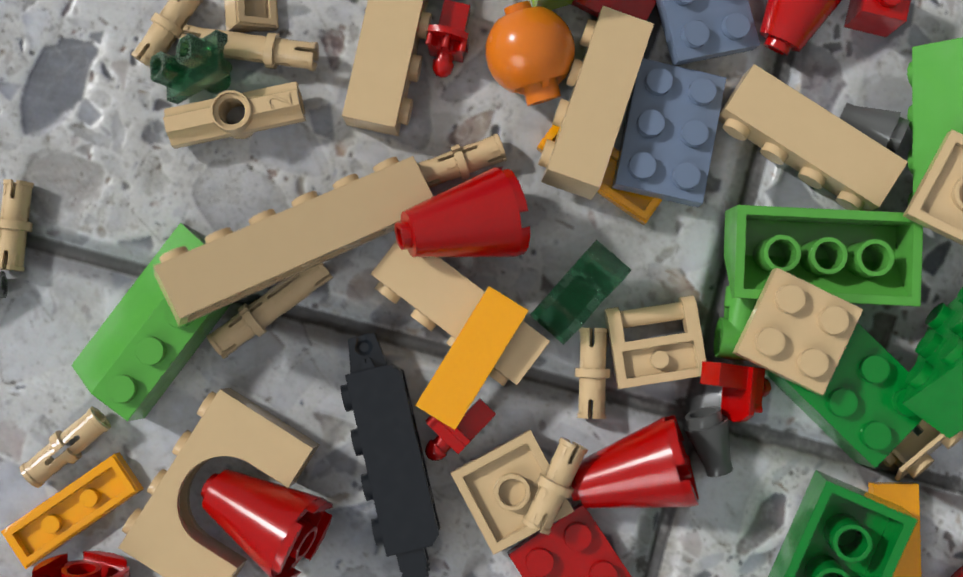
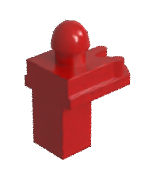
[425,0,470,78]
[700,361,772,423]
[425,398,496,461]

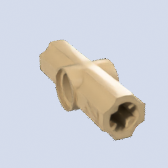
[163,81,306,149]

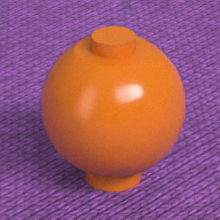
[485,1,575,106]

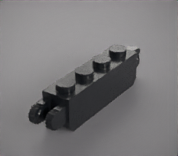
[340,333,441,577]

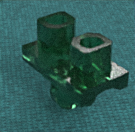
[150,30,233,104]

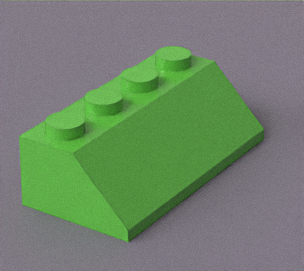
[907,37,963,228]
[724,205,923,307]
[71,223,232,421]

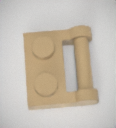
[604,295,707,389]

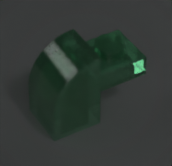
[530,239,631,345]

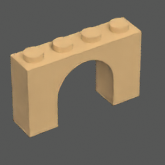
[118,388,319,577]

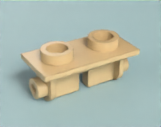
[882,420,963,481]

